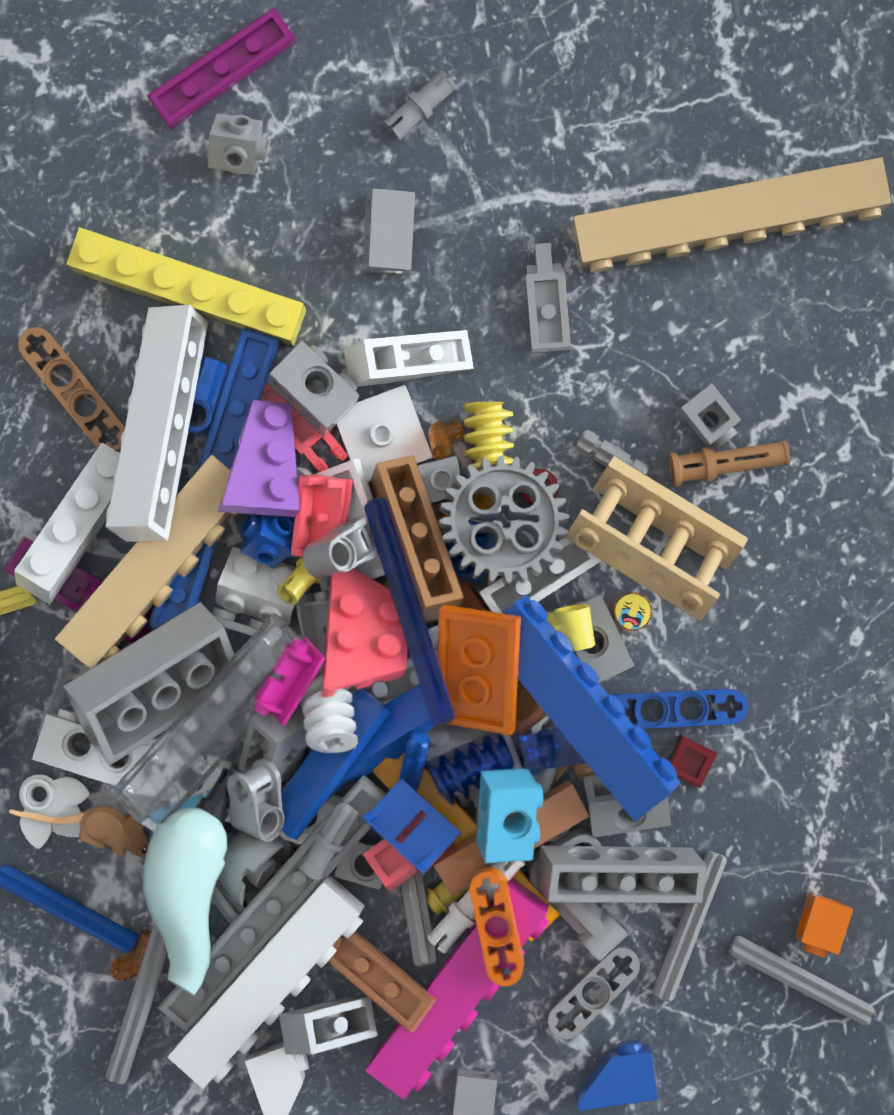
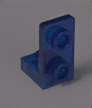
[519,726,586,775]

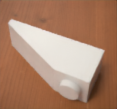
[343,330,473,387]

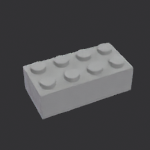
[63,602,244,765]

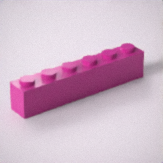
[365,877,549,1100]

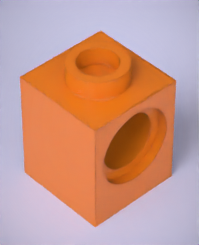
[795,892,853,957]

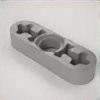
[547,945,640,1039]

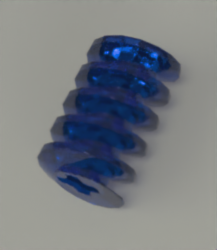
[425,733,515,806]

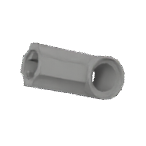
[549,902,629,961]

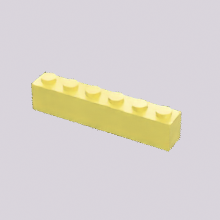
[66,227,306,347]

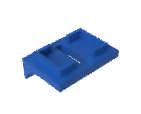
[362,778,461,875]

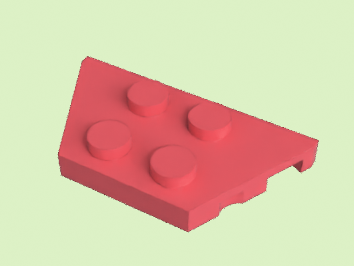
[321,568,410,697]

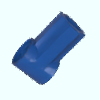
[188,357,230,437]

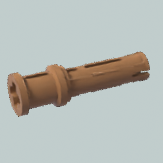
[668,440,790,487]

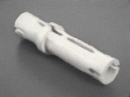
[427,861,525,954]

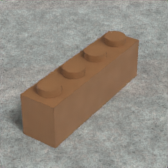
[369,455,464,624]

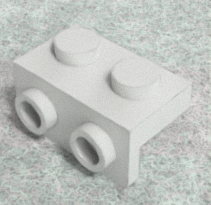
[215,547,296,628]

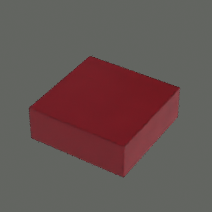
[669,735,718,789]

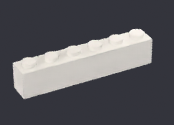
[106,305,208,542]
[168,874,365,1089]

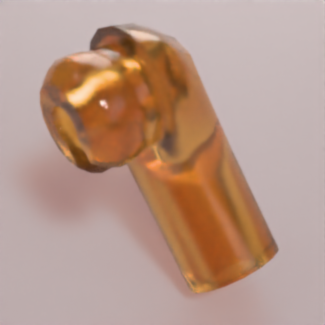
[428,419,465,460]
[109,930,152,981]

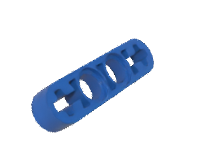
[612,689,748,729]

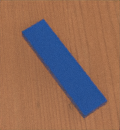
[281,688,390,840]

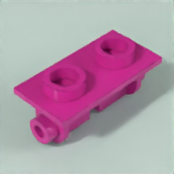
[253,637,325,726]

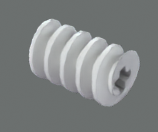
[302,662,358,753]

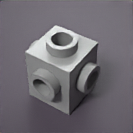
[208,114,268,175]

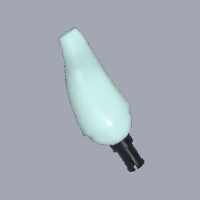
[143,768,240,995]

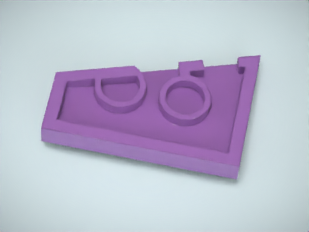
[218,400,300,517]

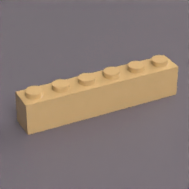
[55,455,239,669]

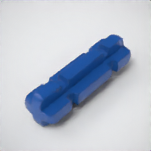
[398,731,430,792]

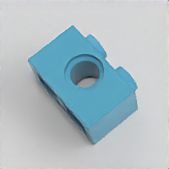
[476,769,543,863]

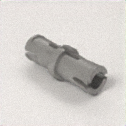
[383,70,457,141]

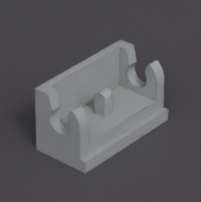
[362,188,415,274]

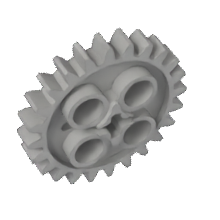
[438,455,569,586]

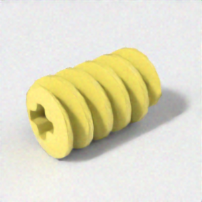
[464,401,514,473]

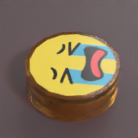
[612,592,652,631]

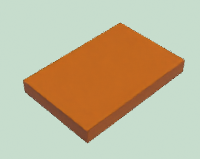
[436,605,521,736]

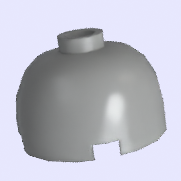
[218,831,295,906]

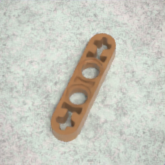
[18,327,125,452]

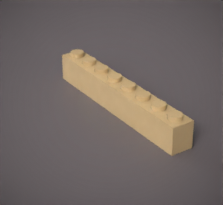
[571,157,892,273]

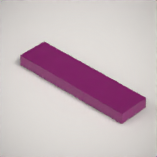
[146,7,297,130]

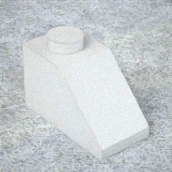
[245,1041,309,1115]

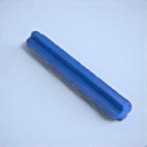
[0,865,139,954]

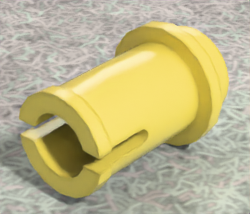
[277,557,323,605]
[426,881,470,916]

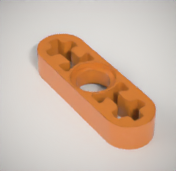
[469,867,524,986]

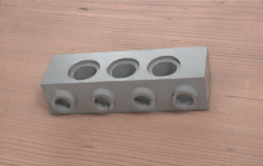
[536,846,707,903]

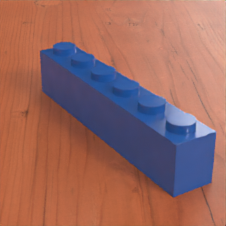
[502,595,680,822]

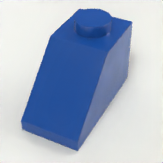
[576,1040,658,1111]

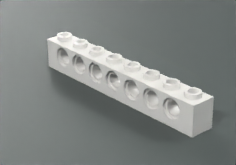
[32,708,343,845]

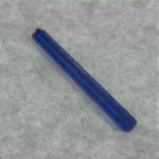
[364,498,455,725]

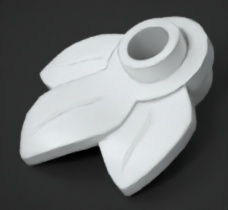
[19,774,90,849]

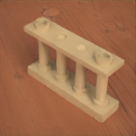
[564,456,748,621]

